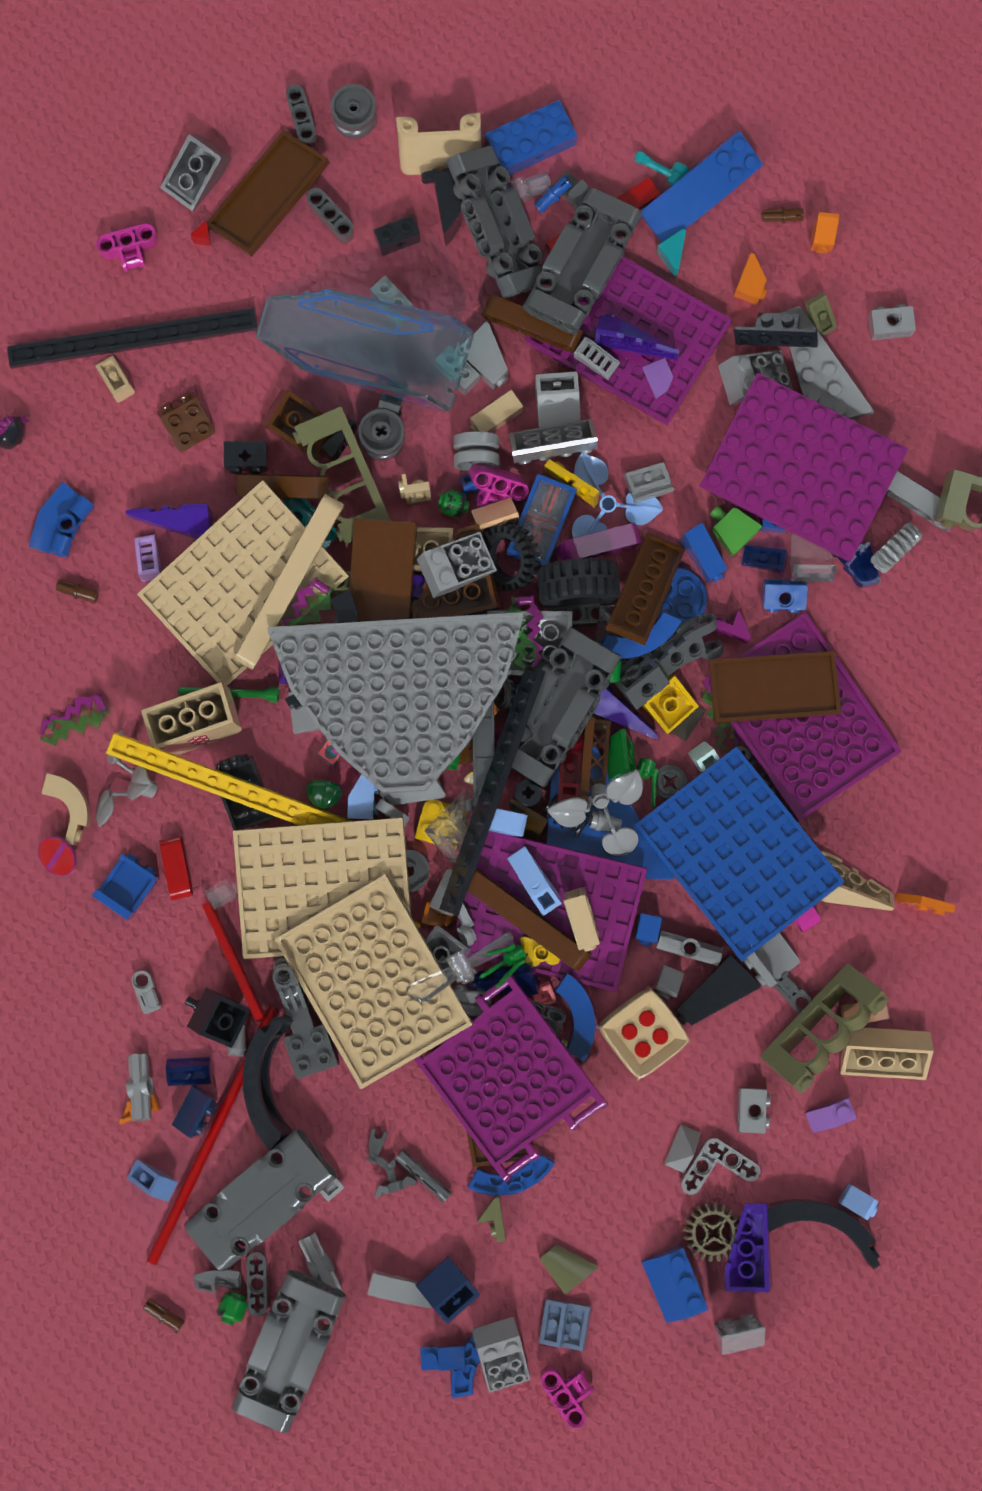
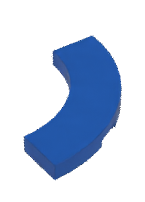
[601,611,682,659]
[555,972,595,1062]
[467,1153,555,1196]
[451,1321,498,1399]

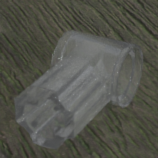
[508,172,552,204]

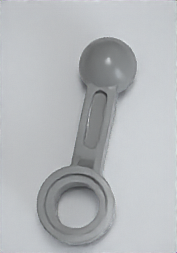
[444,890,476,947]

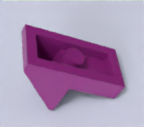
[714,610,751,643]

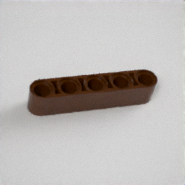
[481,295,584,353]
[235,474,329,499]

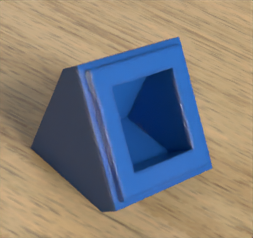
[459,474,481,496]

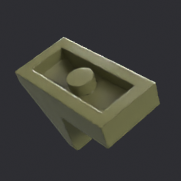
[804,292,837,337]
[477,1195,506,1242]

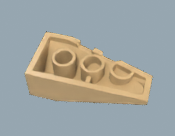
[820,850,894,911]

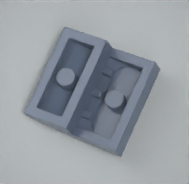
[539,1299,592,1351]

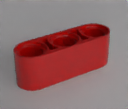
[159,836,193,900]

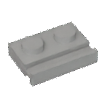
[624,462,674,504]

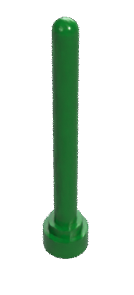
[178,686,279,703]

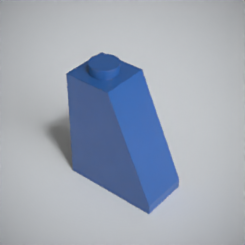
[680,523,727,583]

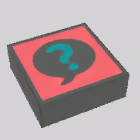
[317,739,342,767]

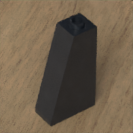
[675,955,761,1025]

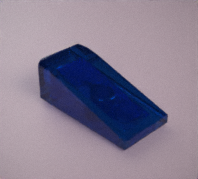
[741,545,788,573]

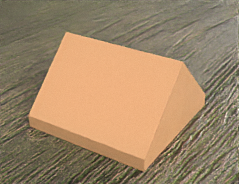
[471,497,519,537]

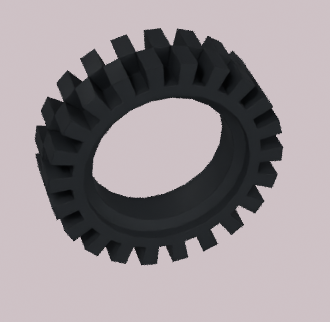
[483,523,540,591]

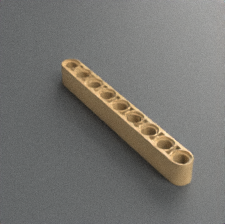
[234,494,344,670]

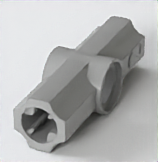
[656,930,723,966]
[126,1054,154,1122]
[298,1232,343,1291]

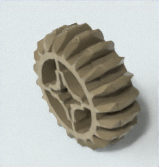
[683,1202,739,1262]

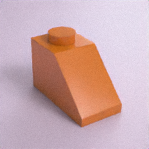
[810,212,840,254]
[734,253,768,305]

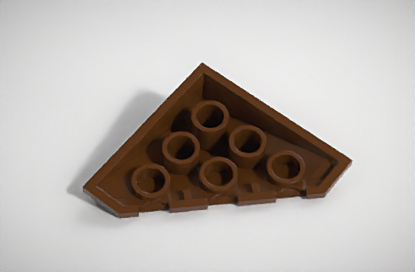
[412,524,501,619]

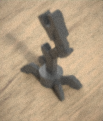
[366,1128,417,1198]

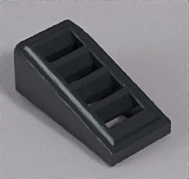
[322,419,357,462]

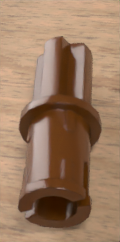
[762,207,804,224]
[56,579,99,604]
[143,1299,185,1333]

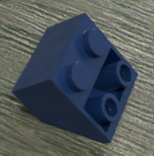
[172,1085,218,1139]
[415,1256,480,1325]

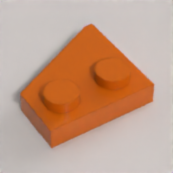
[895,893,956,916]

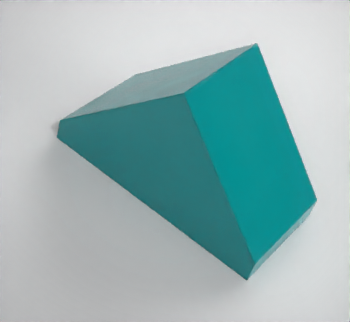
[656,229,686,276]

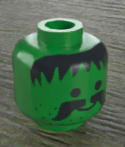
[438,489,470,518]
[216,1291,248,1326]

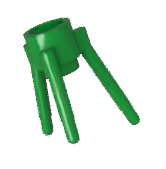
[636,758,659,807]
[480,943,526,988]

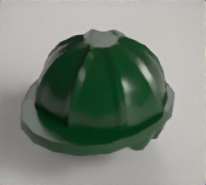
[306,780,342,809]

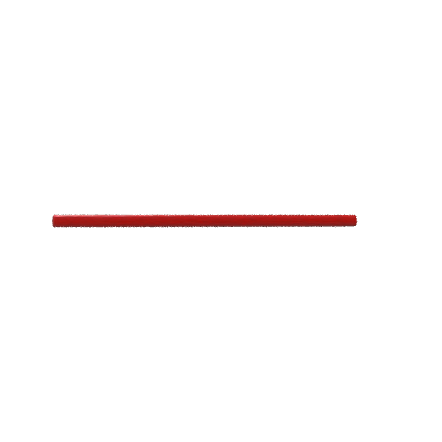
[147,1004,279,1265]

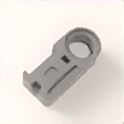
[132,971,163,1014]

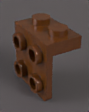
[157,392,215,452]

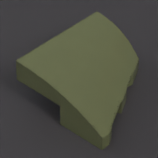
[539,1244,598,1294]

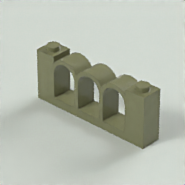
[292,407,391,544]
[935,469,982,531]
[760,963,889,1094]

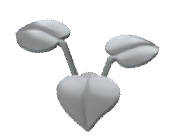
[96,729,157,828]
[547,769,643,856]

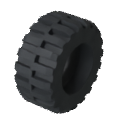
[537,558,620,608]

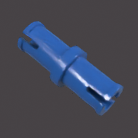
[534,175,573,213]

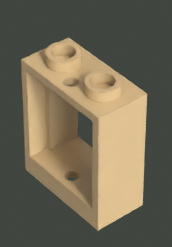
[564,887,600,951]

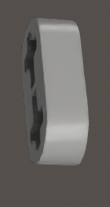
[375,799,410,827]

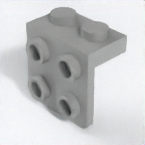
[743,933,800,988]

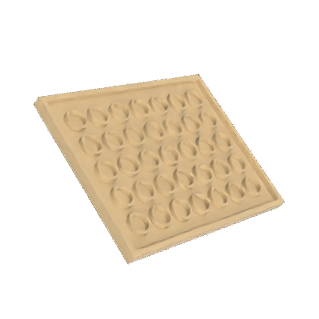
[275,874,473,1089]

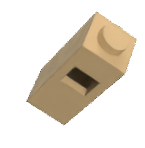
[469,390,523,433]

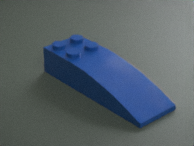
[640,131,764,243]

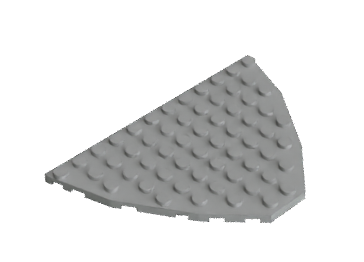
[267,612,524,793]

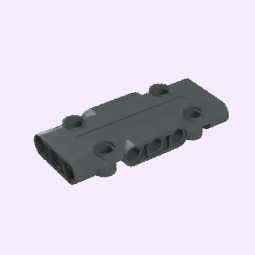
[446,146,546,299]
[523,188,642,335]
[512,627,621,787]
[184,1128,337,1271]
[231,1270,346,1433]

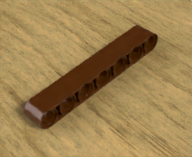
[468,867,592,972]

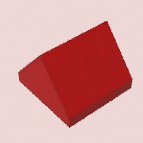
[190,221,211,246]

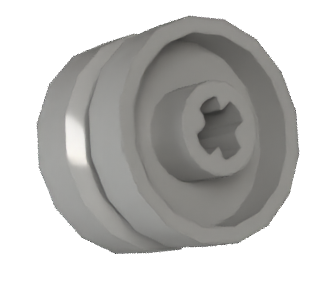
[454,432,499,471]

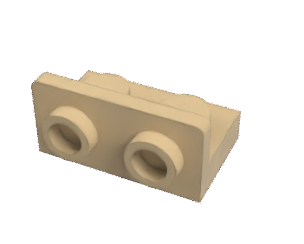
[398,473,431,505]

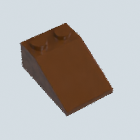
[260,389,333,460]

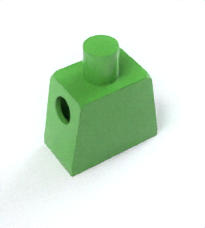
[710,506,762,558]

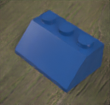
[641,1245,709,1323]

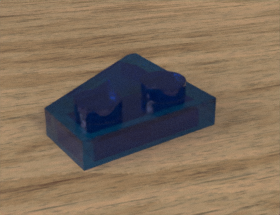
[831,542,881,588]

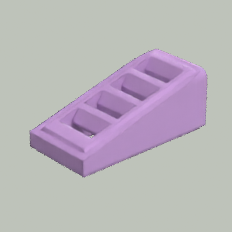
[134,534,162,582]

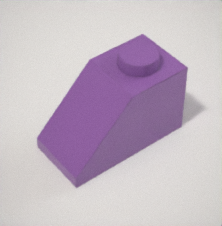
[642,358,673,404]
[805,1097,857,1133]

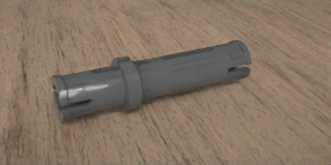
[395,1149,452,1203]

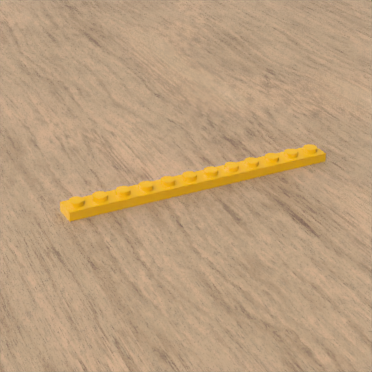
[106,732,351,825]

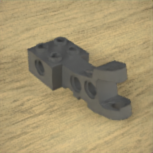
[612,613,724,710]
[273,956,339,1080]

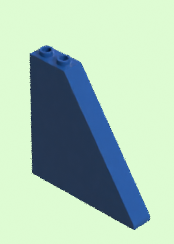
[547,746,674,880]

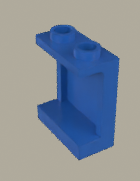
[92,853,159,920]

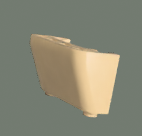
[396,113,481,175]

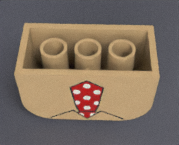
[141,682,242,755]

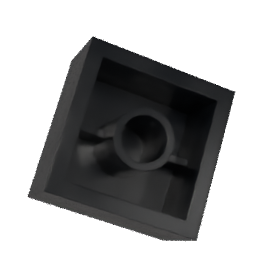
[184,988,251,1048]

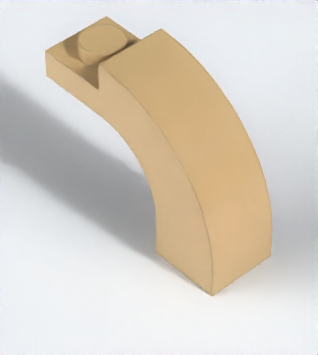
[42,773,91,846]

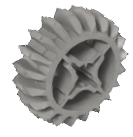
[871,522,923,573]

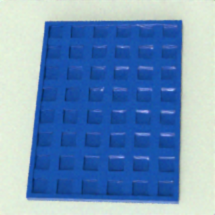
[635,746,845,962]

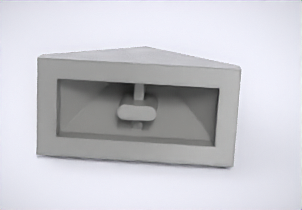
[664,1124,701,1173]

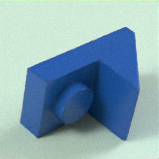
[420,1346,466,1371]

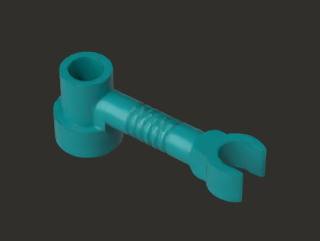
[634,151,689,185]

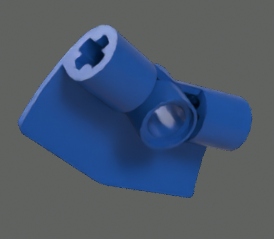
[29,482,95,558]

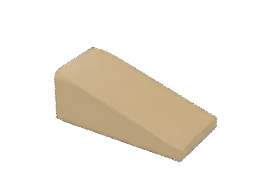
[95,356,135,403]

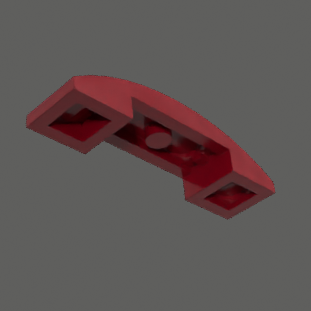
[558,730,584,802]

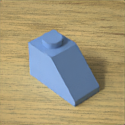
[127,1159,178,1202]

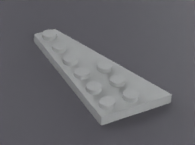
[780,306,874,420]

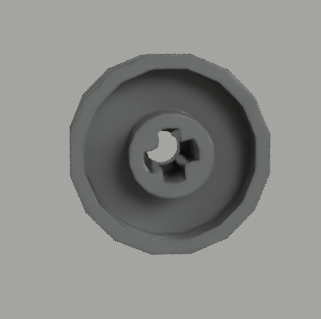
[330,84,377,139]
[359,409,405,460]

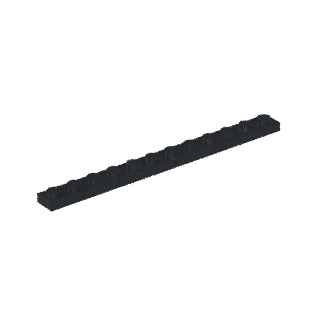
[7,308,258,369]
[439,666,546,916]

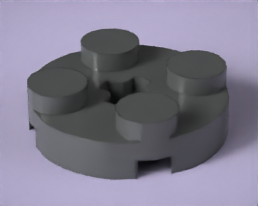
[406,850,430,892]

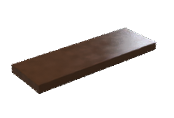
[605,532,686,646]

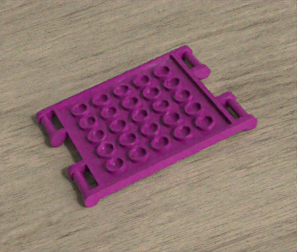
[414,975,609,1182]

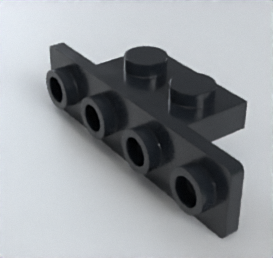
[734,313,819,348]

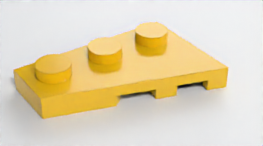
[544,459,599,508]

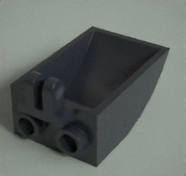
[421,168,463,247]
[215,754,274,831]

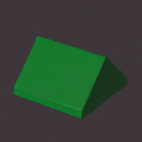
[607,729,636,781]

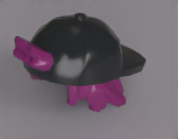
[0,415,30,450]

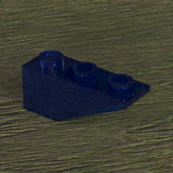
[469,962,540,996]

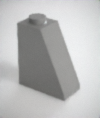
[457,322,508,390]
[379,779,446,806]

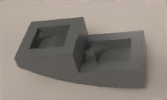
[193,1270,242,1294]

